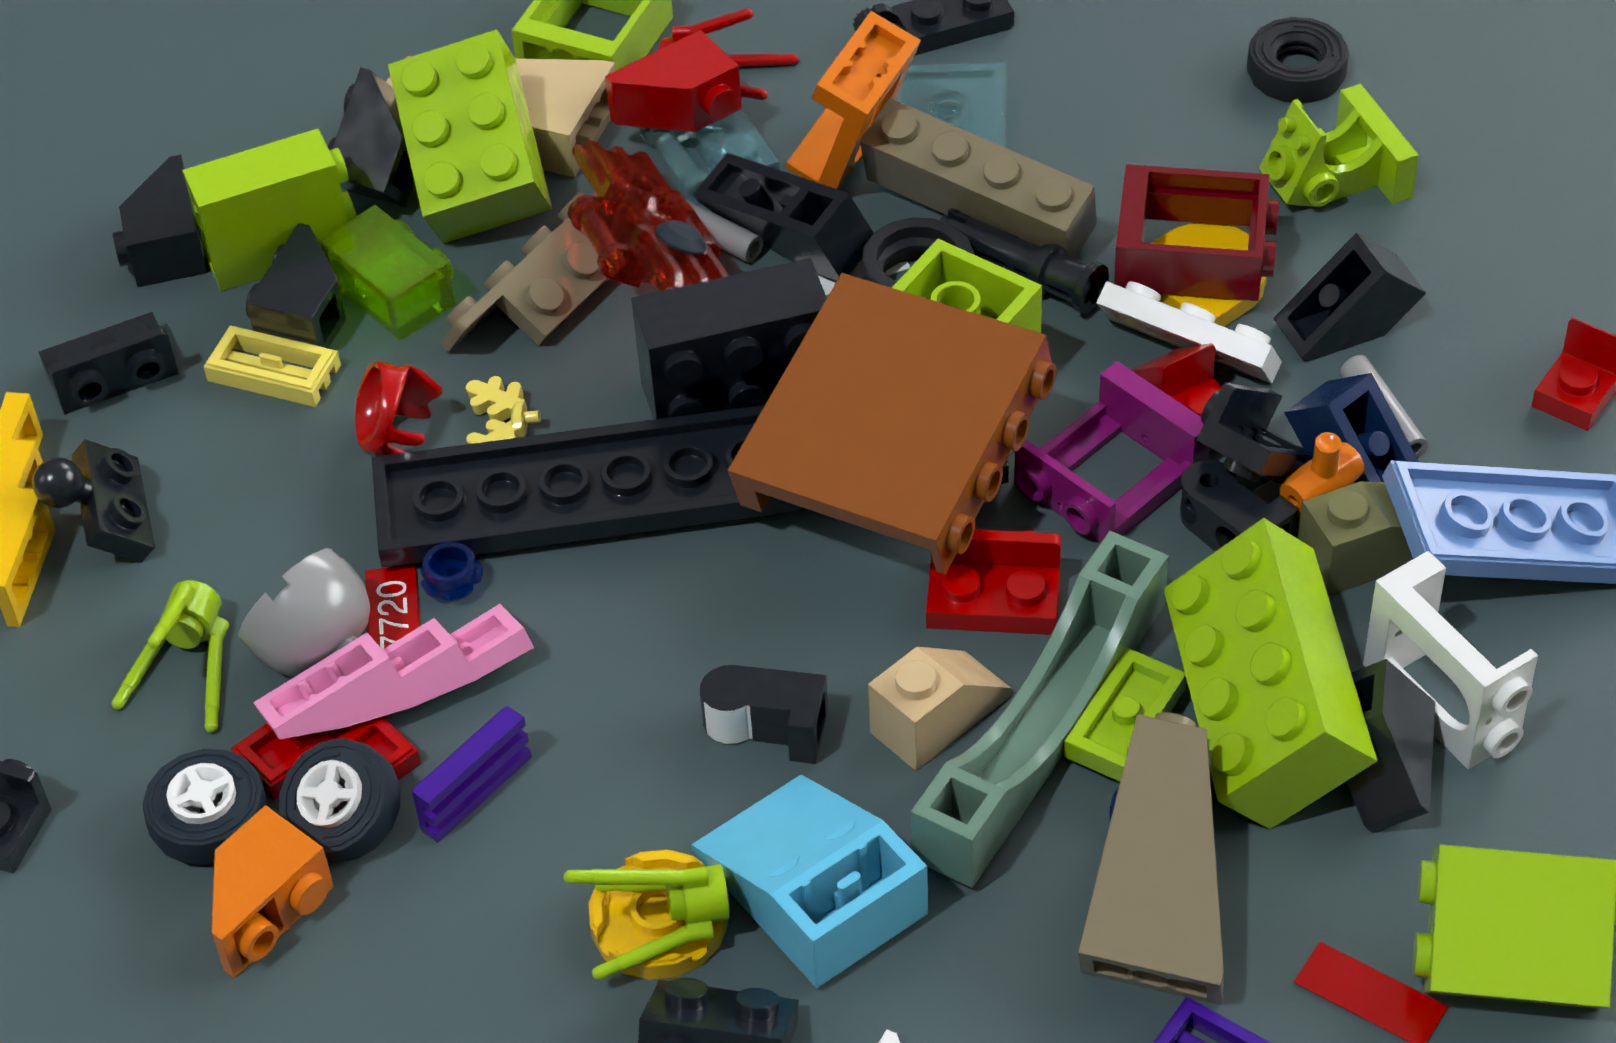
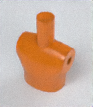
[1280,432,1365,532]

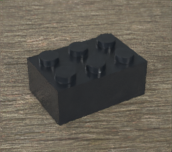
[631,258,827,420]

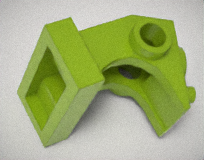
[1259,84,1419,207]

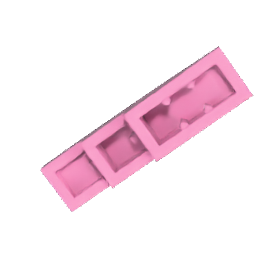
[253,604,534,739]

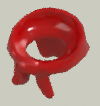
[355,361,443,456]

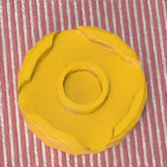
[588,849,728,980]

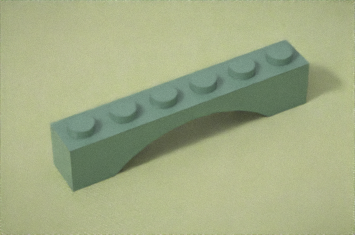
[911,531,1169,888]

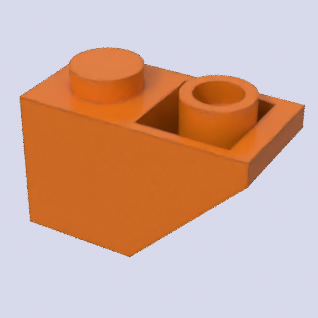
[212,805,334,978]

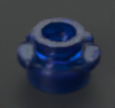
[420,542,483,601]

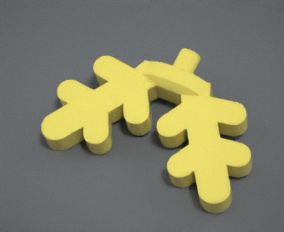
[466,376,541,444]

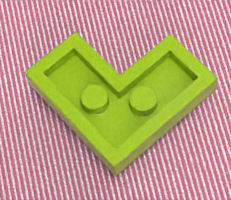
[1064,648,1210,782]

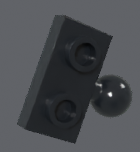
[32,439,155,563]

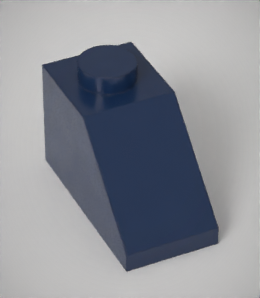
[1284,373,1419,483]

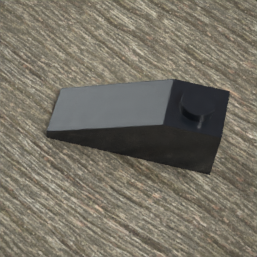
[693,152,874,280]

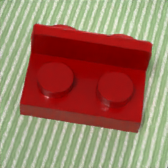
[926,529,1061,635]

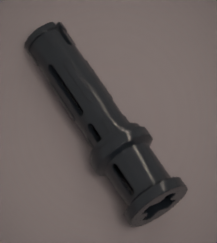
[940,208,1109,315]

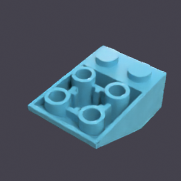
[691,775,928,989]

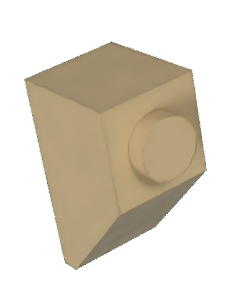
[868,647,1012,771]

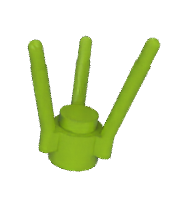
[111,580,229,733]
[563,864,729,980]

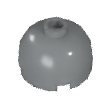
[238,548,370,677]

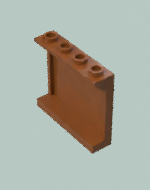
[727,273,1057,575]

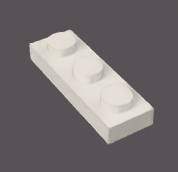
[1096,281,1282,384]

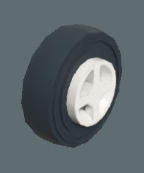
[279,738,400,863]
[143,749,268,865]

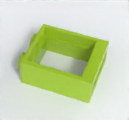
[511,0,673,71]

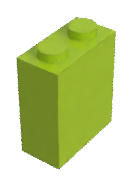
[182,128,358,292]
[1412,845,1616,1009]

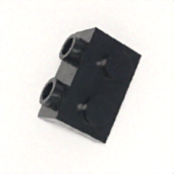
[1197,383,1313,484]
[638,978,799,1043]

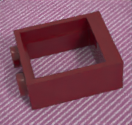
[1114,164,1279,301]

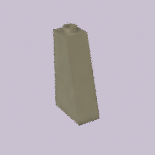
[1078,712,1224,1005]

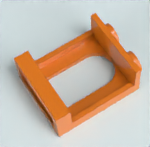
[784,11,921,190]

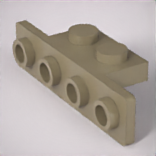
[440,184,619,352]

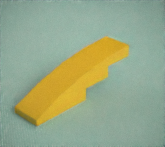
[0,392,56,627]

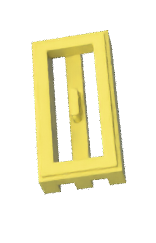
[203,325,341,407]

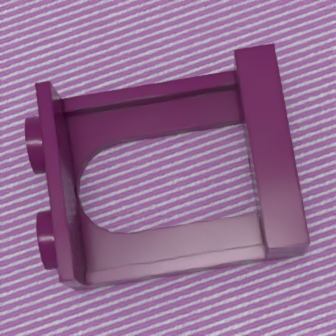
[1014,361,1210,544]

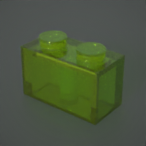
[319,205,456,341]

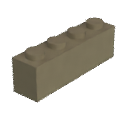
[860,98,1097,258]

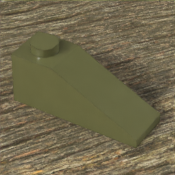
[1298,481,1413,596]

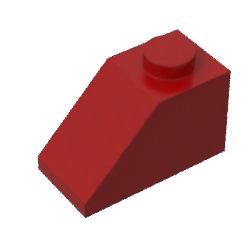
[605,30,742,132]

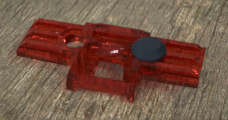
[567,141,729,292]

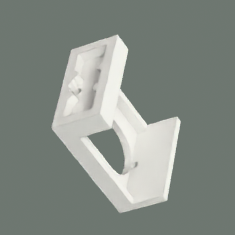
[1363,551,1538,770]

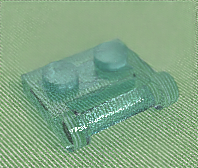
[639,109,780,207]

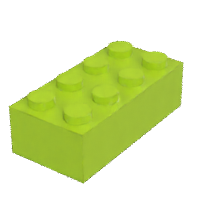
[1163,518,1377,829]

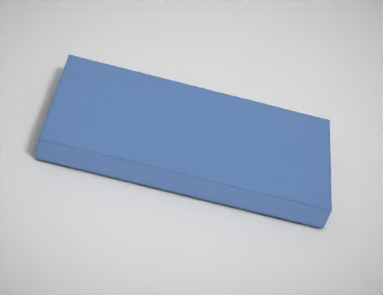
[1382,461,1616,584]

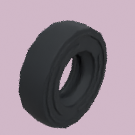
[1247,17,1349,103]

